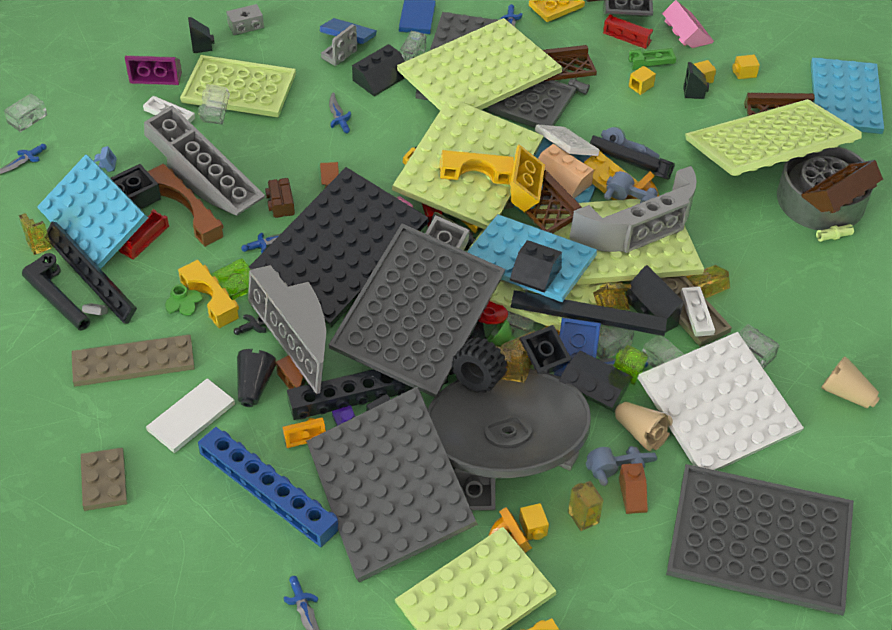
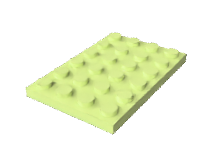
[180,55,296,117]
[395,527,556,630]

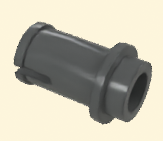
[568,78,590,95]

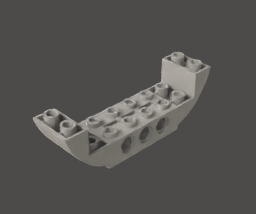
[569,166,697,253]

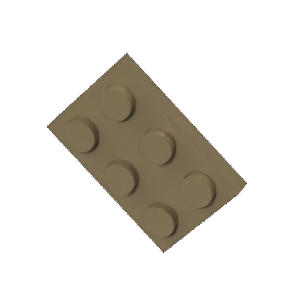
[81,448,127,511]

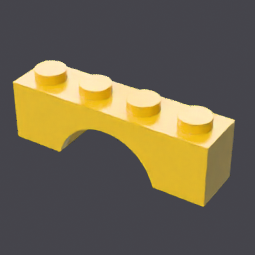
[440,150,514,185]
[178,260,239,328]

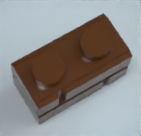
[265,178,295,218]

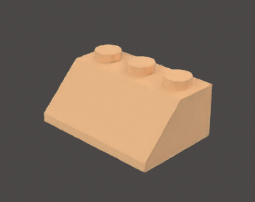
[538,144,594,198]

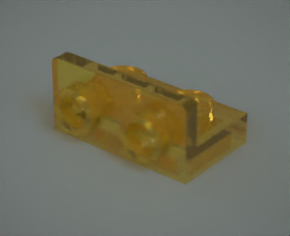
[19,213,51,255]
[686,265,730,298]
[593,282,631,311]

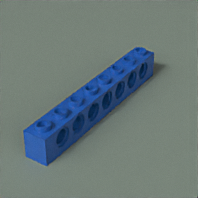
[198,427,339,547]

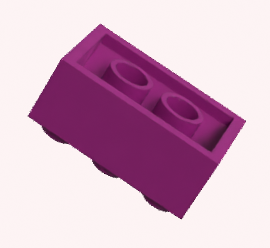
[125,55,182,85]

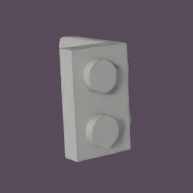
[321,24,357,66]

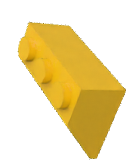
[511,144,545,212]

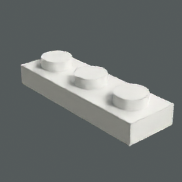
[143,96,195,123]
[681,287,715,337]

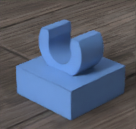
[94,146,117,172]

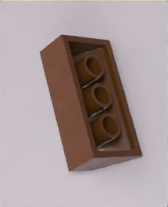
[801,160,883,213]

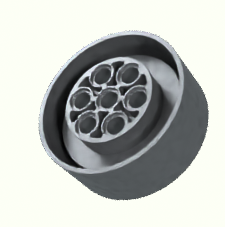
[777,146,873,230]

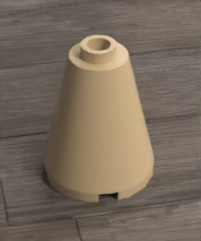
[821,356,880,408]
[615,402,673,451]

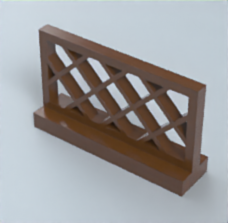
[542,45,597,82]
[744,93,815,116]
[524,170,582,234]

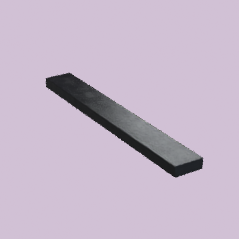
[44,221,137,324]
[511,290,667,336]

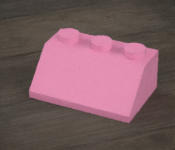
[662,0,714,48]

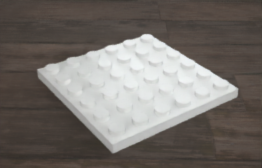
[638,332,804,471]

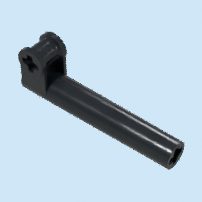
[590,135,675,180]
[22,253,90,331]

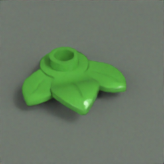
[165,284,203,316]

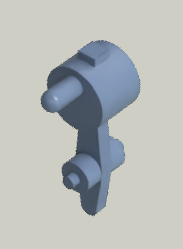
[601,127,660,158]
[604,171,658,203]
[586,446,657,486]

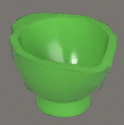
[487,319,516,349]

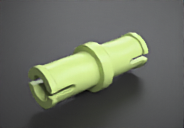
[816,224,854,242]

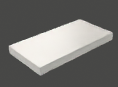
[535,124,600,156]
[146,379,235,453]

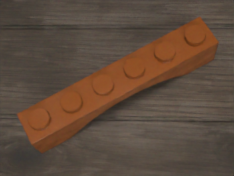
[147,163,224,247]

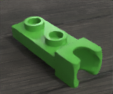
[628,48,676,70]

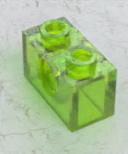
[613,344,649,385]

